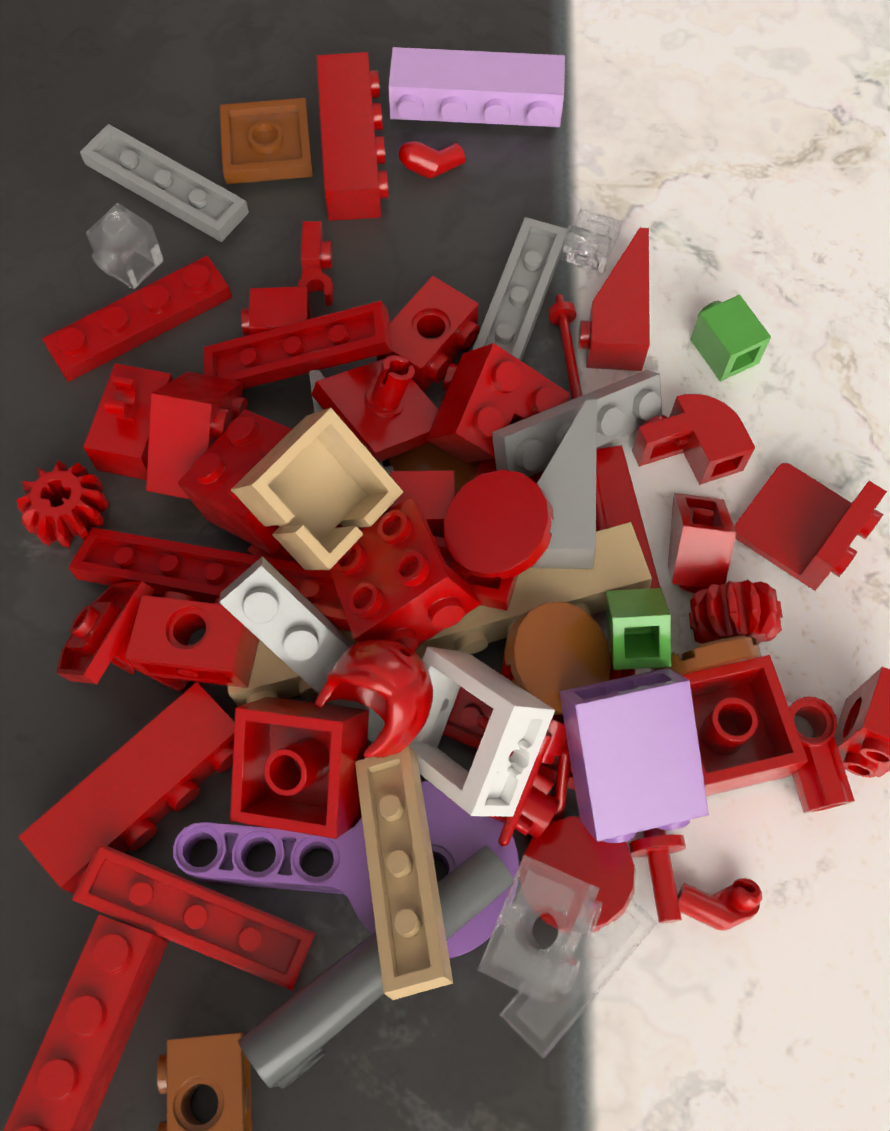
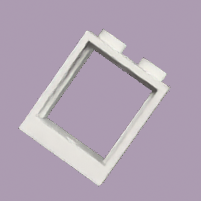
[409,647,555,817]

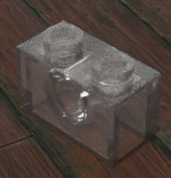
[477,855,602,1003]

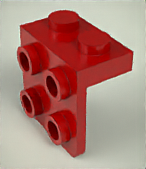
[734,463,887,591]
[329,499,481,651]

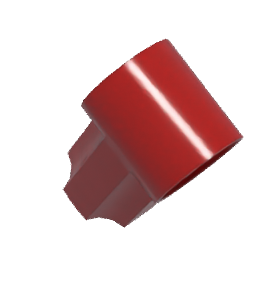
[789,697,855,813]

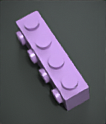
[389,47,565,127]

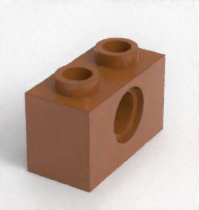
[157,1033,253,1131]

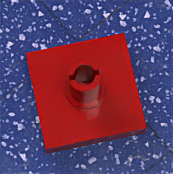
[311,355,439,462]

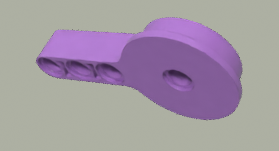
[173,781,519,959]

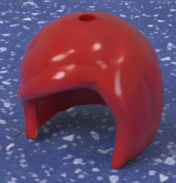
[314,639,433,758]

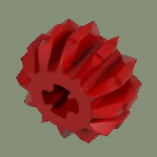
[16,460,109,549]
[688,579,783,645]

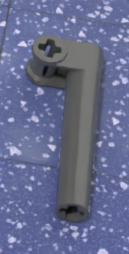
[238,845,514,1089]

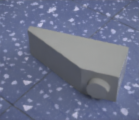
[530,399,597,569]

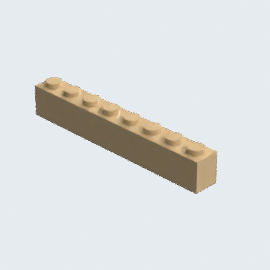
[227,522,652,707]

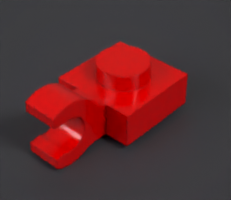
[298,221,334,306]

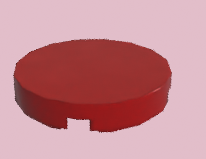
[444,469,554,579]
[520,816,636,935]

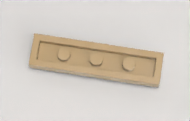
[355,745,453,1000]

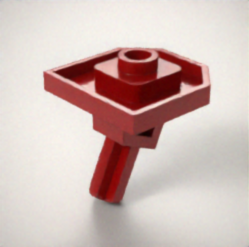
[56,581,189,692]

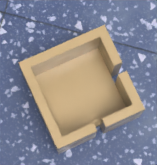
[231,408,403,570]

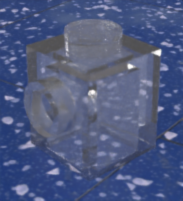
[86,203,164,290]

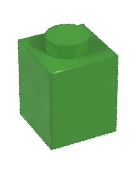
[690,294,771,382]
[606,588,671,670]

